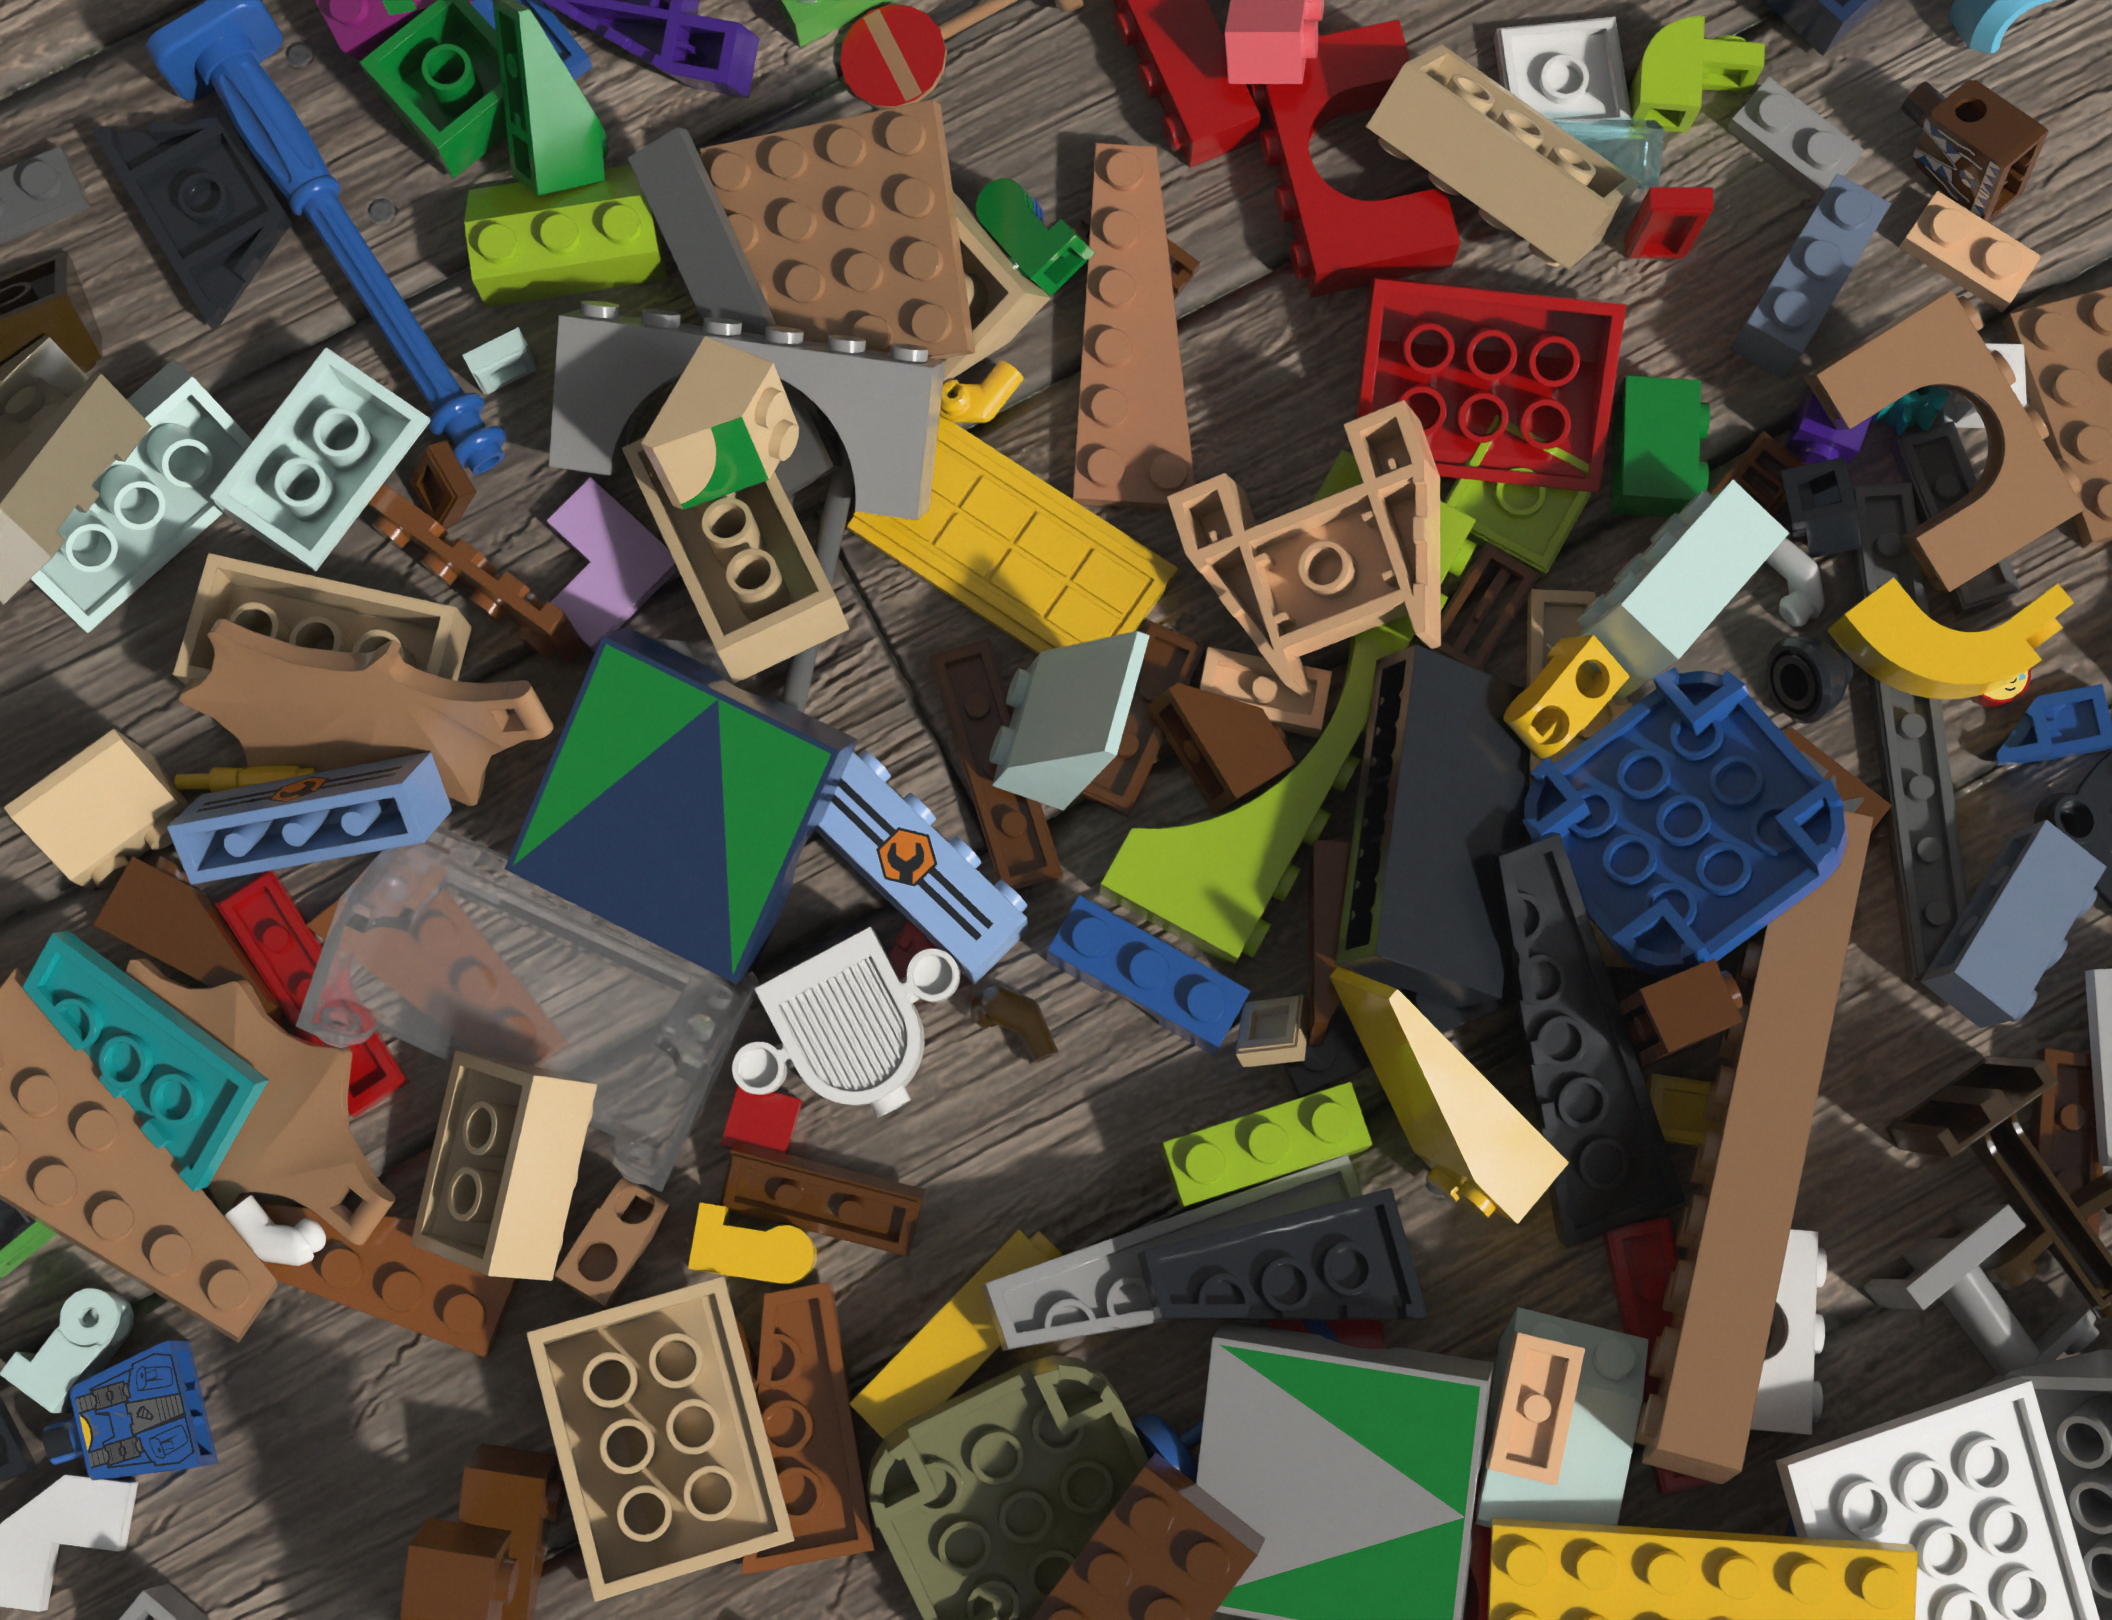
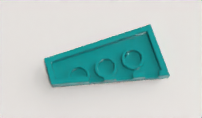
[22,930,269,1192]

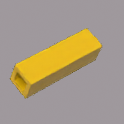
[849,1230,1064,1439]

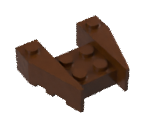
[400,1443,566,1620]

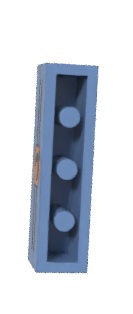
[167,752,452,885]

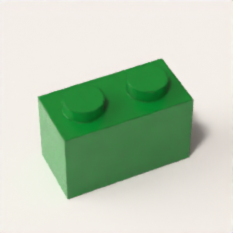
[1610,375,1710,518]

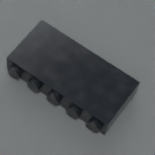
[1335,644,1530,1008]

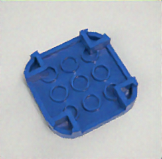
[1522,667,1848,978]

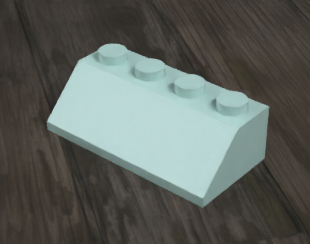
[31,359,253,633]

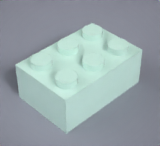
[1576,480,1789,700]

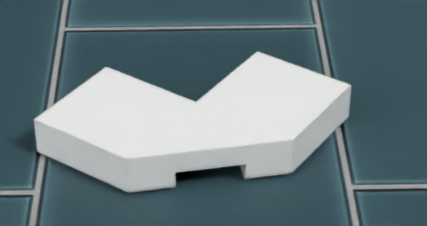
[0,1474,138,1612]

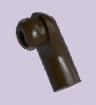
[970,986,1058,1065]

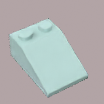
[989,631,1150,810]
[1474,1307,1649,1528]

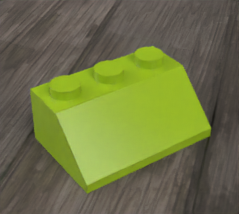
[464,165,668,308]

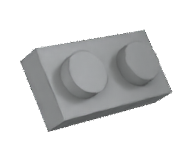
[1726,76,1865,201]

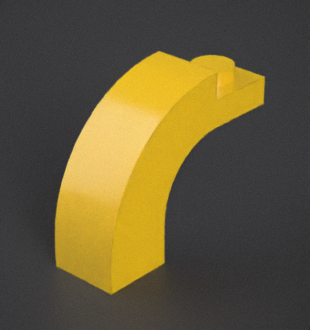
[1827,577,2074,700]

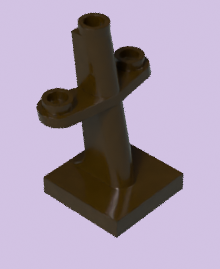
[1885,1056,2112,1319]

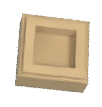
[1235,995,1309,1068]

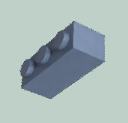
[1730,173,1892,379]
[1920,819,2106,1028]

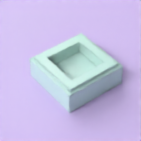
[462,327,539,395]

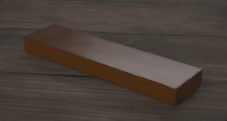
[929,638,1063,893]

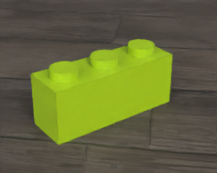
[1160,1082,1373,1210]

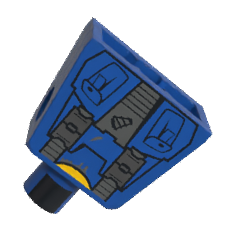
[43,1340,218,1481]

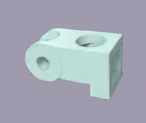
[0,1288,134,1414]

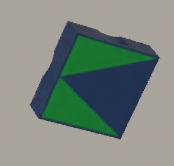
[505,627,858,984]

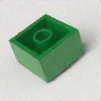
[359,0,507,179]

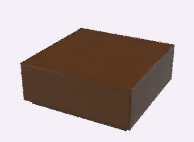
[409,440,477,528]

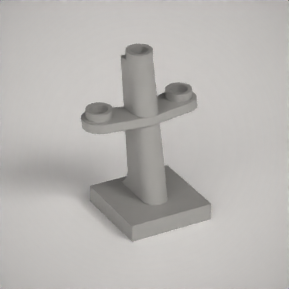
[1863,1204,2099,1391]

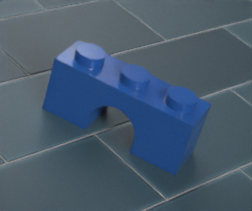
[1047,895,1250,1056]

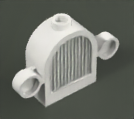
[732,927,960,1118]

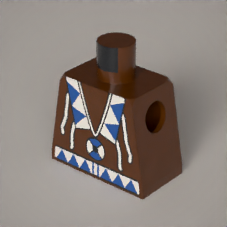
[1901,80,2049,222]

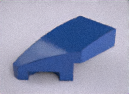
[1995,684,2112,766]

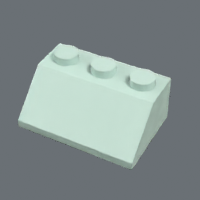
[210,347,430,571]

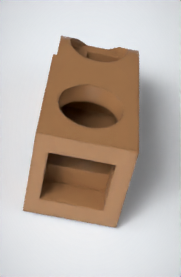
[554,1177,670,1310]

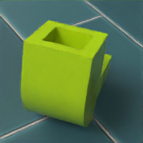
[1629,16,1765,133]

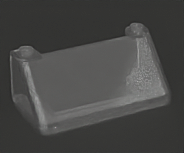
[296,826,759,1192]

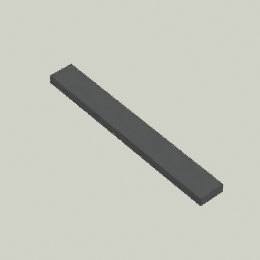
[1851,483,1968,982]

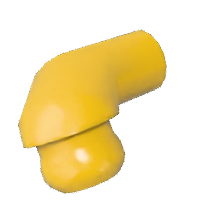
[940,360,1024,423]

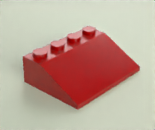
[1352,276,1626,493]

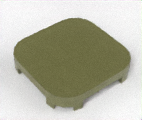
[867,1355,1149,1620]

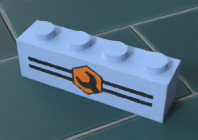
[814,750,1028,985]

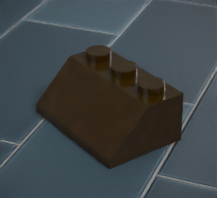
[0,251,102,374]

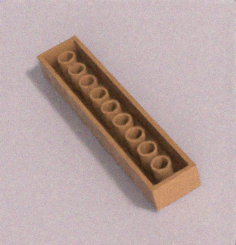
[1634,811,1874,1485]

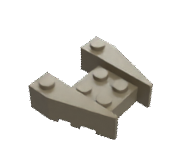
[0,335,152,605]

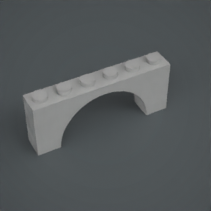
[549,301,945,520]

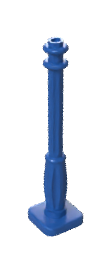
[145,0,506,475]

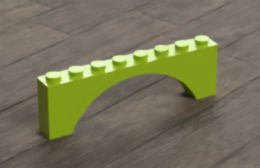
[1099,450,1477,967]

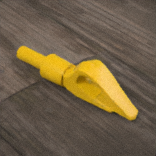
[174,765,316,792]

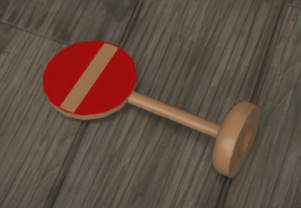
[840,0,1084,109]

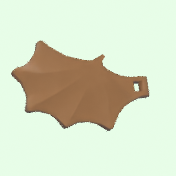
[179,619,553,806]
[125,958,395,1245]

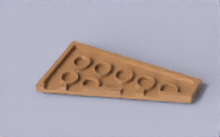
[0,967,278,1343]

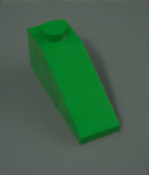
[492,0,608,196]

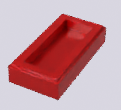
[1624,187,1714,259]

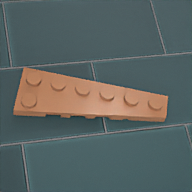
[1073,143,1195,511]

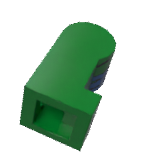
[976,178,1095,296]

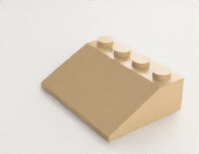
[527,1276,795,1602]

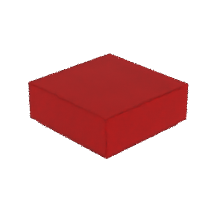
[720,1085,803,1154]

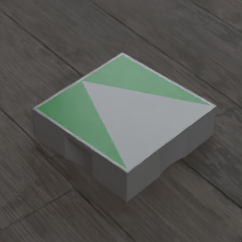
[1196,1320,1494,1620]

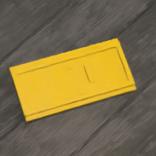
[847,414,1178,655]

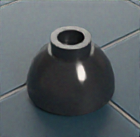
[1766,636,1853,724]

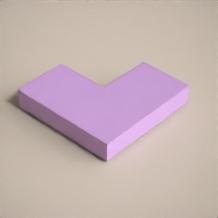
[547,477,678,653]

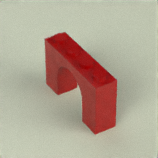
[1246,19,1461,298]

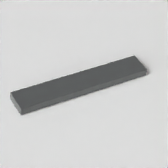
[628,127,843,495]

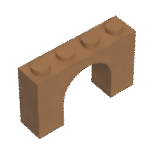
[1804,290,2085,592]

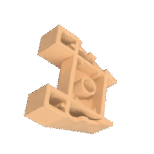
[1167,400,1441,698]

